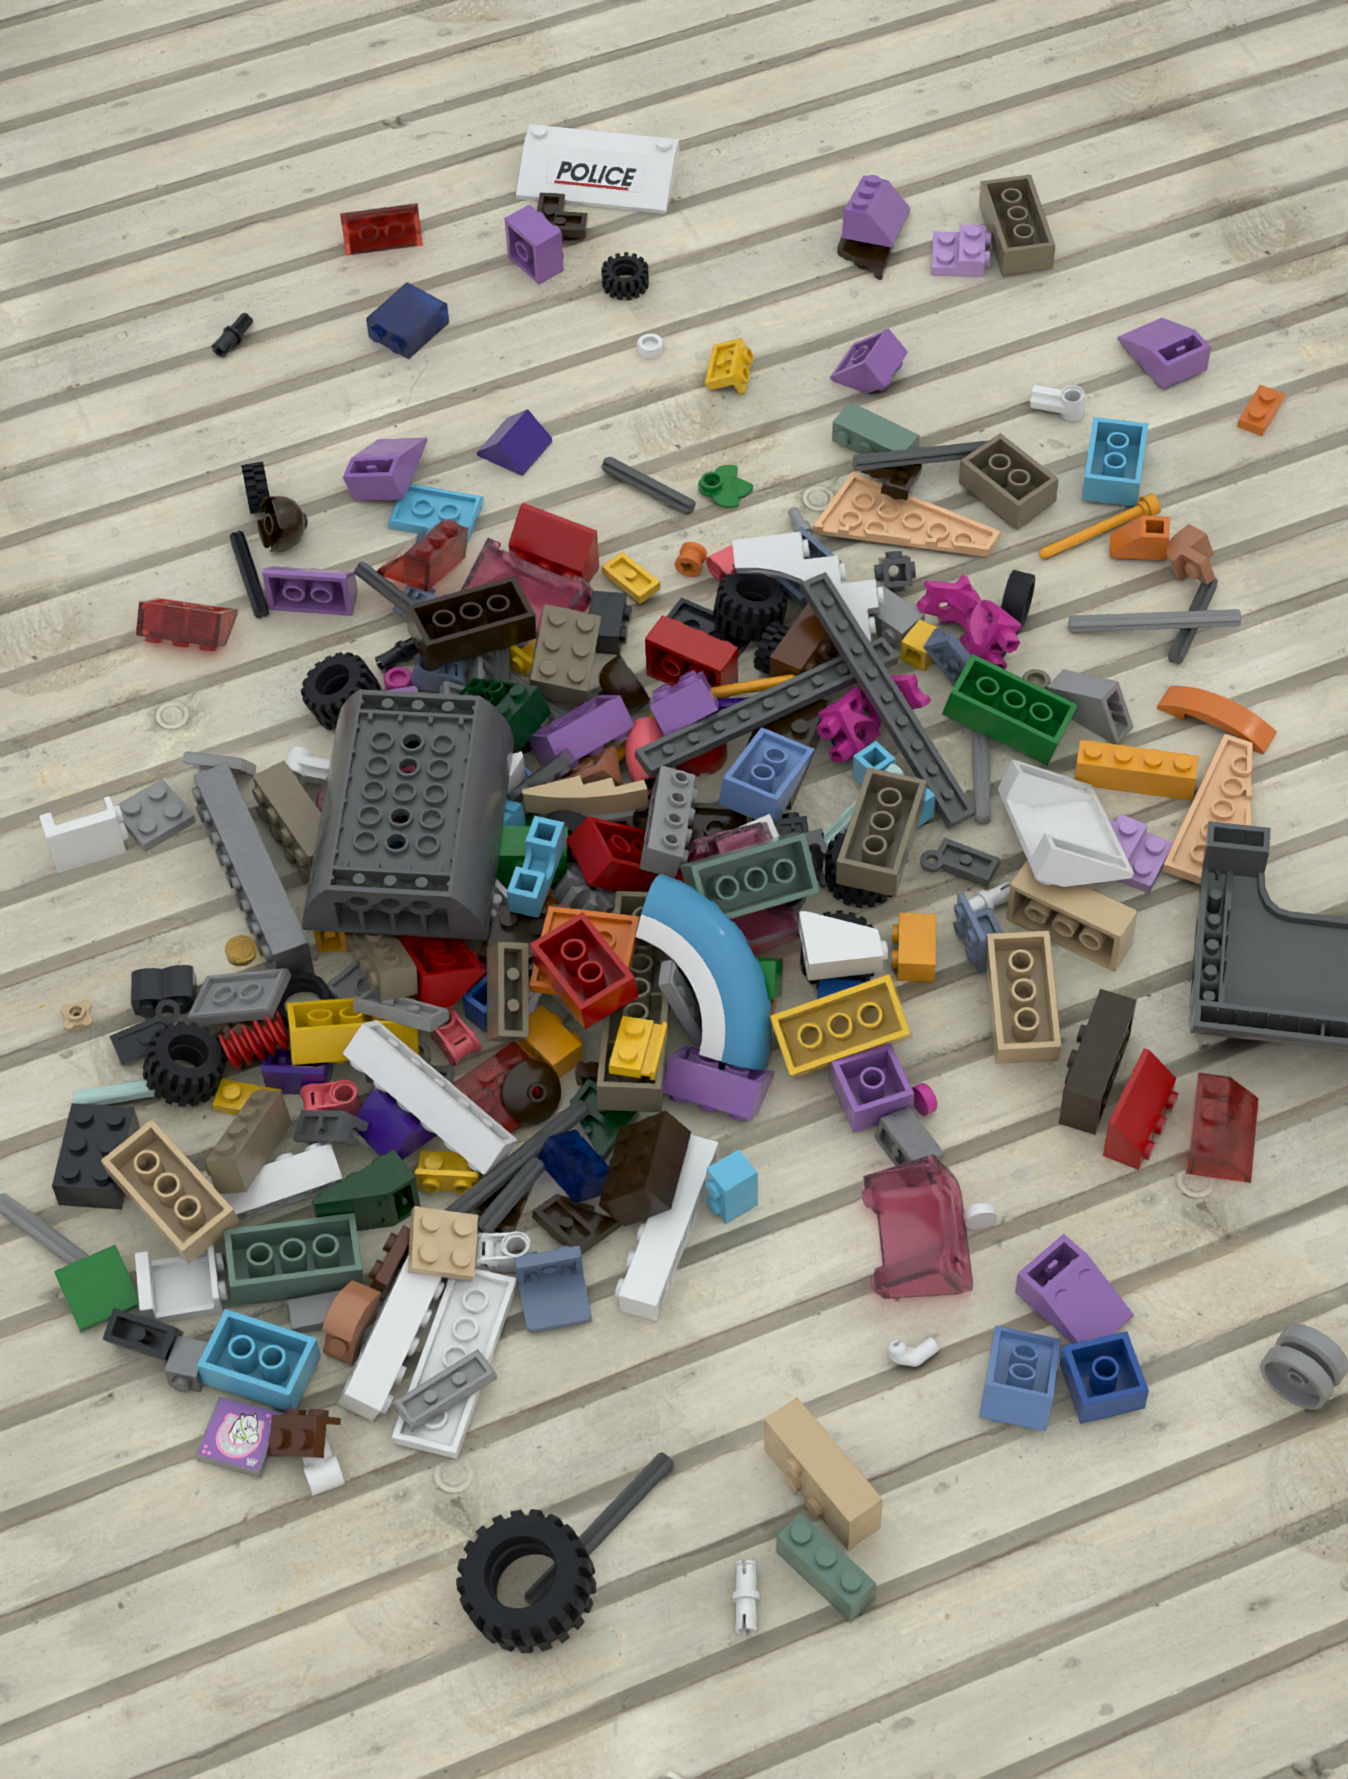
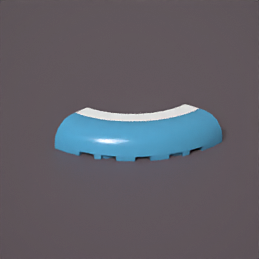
[635,874,773,1070]

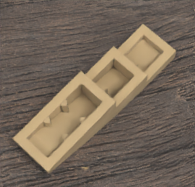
[522,775,648,816]

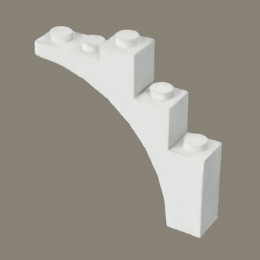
[732,532,885,642]

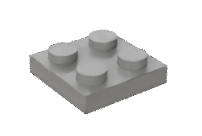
[117,778,196,852]

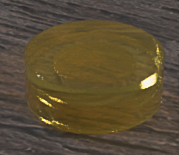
[225,935,257,966]

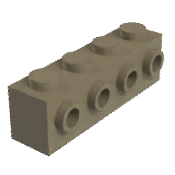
[345,932,418,1001]
[206,1089,291,1194]

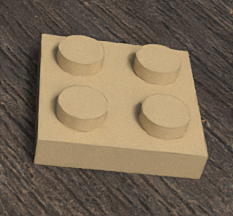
[408,1206,478,1281]

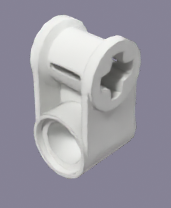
[475,1231,532,1273]

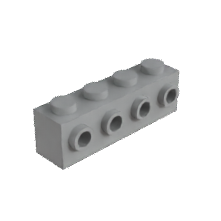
[639,765,698,879]

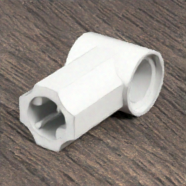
[1030,385,1085,422]
[285,747,330,785]
[302,1437,345,1496]

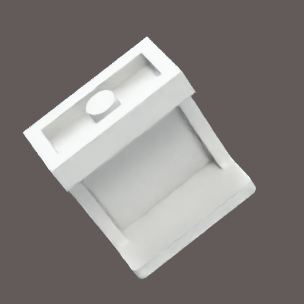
[39,796,129,873]
[135,1244,228,1323]

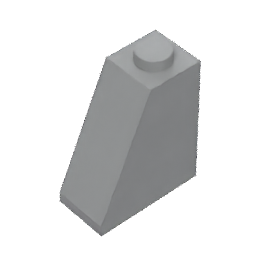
[1047,669,1133,745]

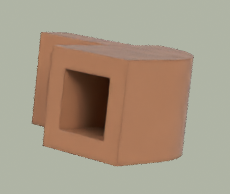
[1167,524,1215,585]
[322,1280,381,1365]

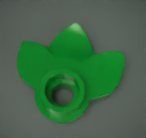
[698,465,753,508]

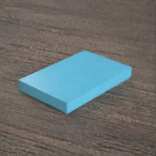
[388,483,484,543]

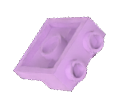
[931,225,991,277]
[1109,814,1173,893]

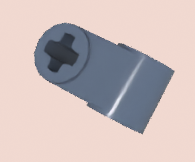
[410,655,467,692]

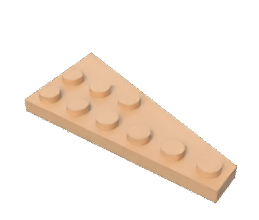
[813,472,1001,557]
[1162,734,1253,884]

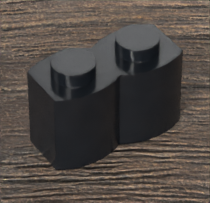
[131,965,197,1018]

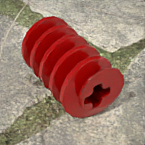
[219,1011,289,1069]

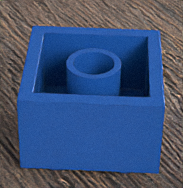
[1059,1331,1149,1424]

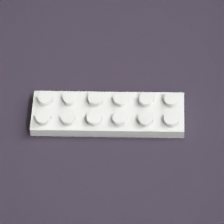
[391,1268,518,1459]

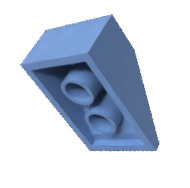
[719,727,815,824]
[979,1325,1061,1431]

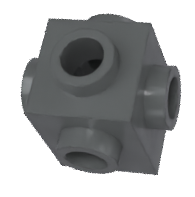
[874,551,916,592]

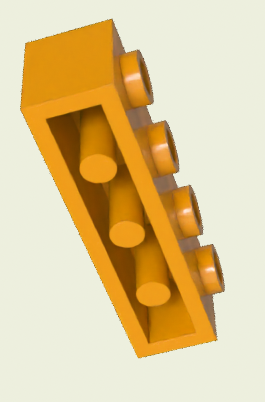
[1075,740,1199,801]

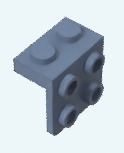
[953,892,1003,974]
[514,1246,592,1333]

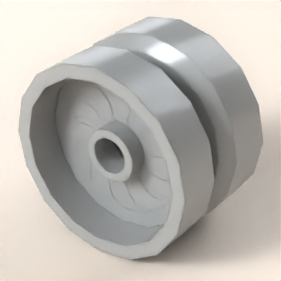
[1260,1324,1348,1410]

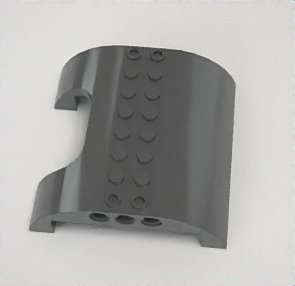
[1189,821,1348,1051]

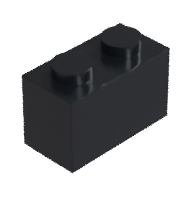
[588,591,632,655]
[102,1308,184,1362]

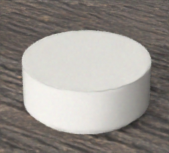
[637,334,664,359]
[963,1203,997,1230]

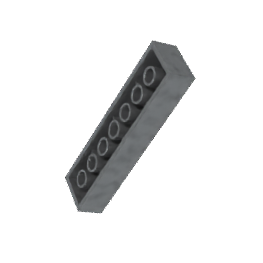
[191,763,315,975]

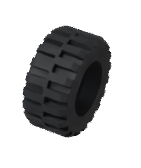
[456,1509,597,1653]

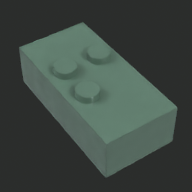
[680,833,820,919]
[223,1213,363,1306]

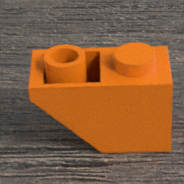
[1110,516,1170,561]

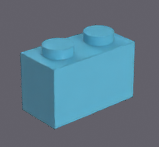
[705,1149,758,1224]

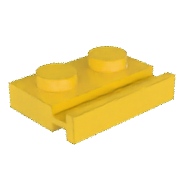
[609,1016,668,1080]

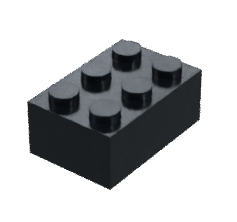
[52,1103,140,1210]

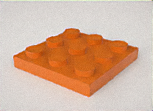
[529,906,640,995]

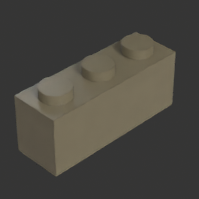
[487,942,529,1042]

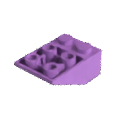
[1117,318,1211,389]
[343,437,428,501]
[1015,1234,1134,1344]

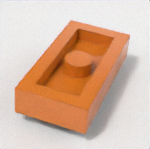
[1237,385,1285,436]

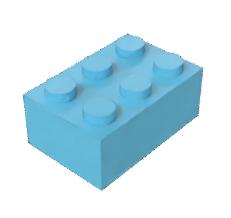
[1082,417,1149,506]
[197,1309,321,1411]

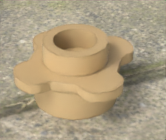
[60,1000,93,1031]

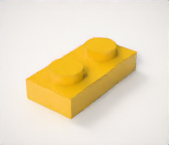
[601,552,661,604]
[212,1079,283,1116]

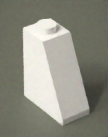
[798,911,888,981]

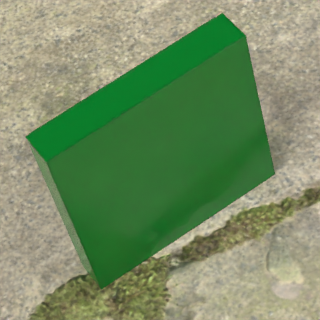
[54,1245,139,1333]

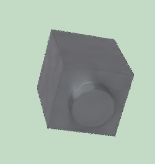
[164,1335,208,1393]

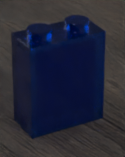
[366,282,449,359]

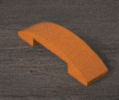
[1157,686,1277,755]

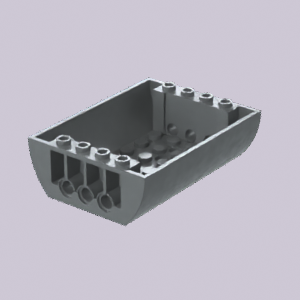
[302,689,514,940]

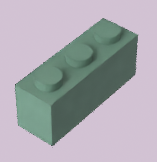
[832,402,920,454]
[776,1513,876,1623]

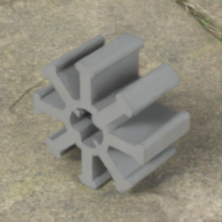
[552,864,616,913]

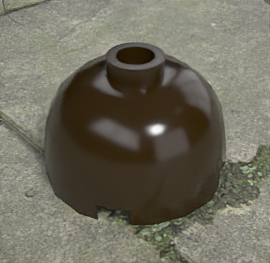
[257,496,308,552]
[598,654,650,712]

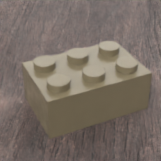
[959,433,1059,529]
[528,604,601,707]

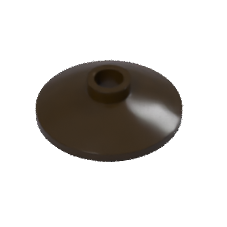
[501,1060,561,1124]

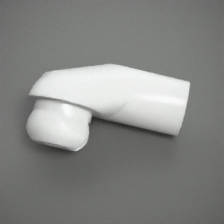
[888,1337,939,1367]

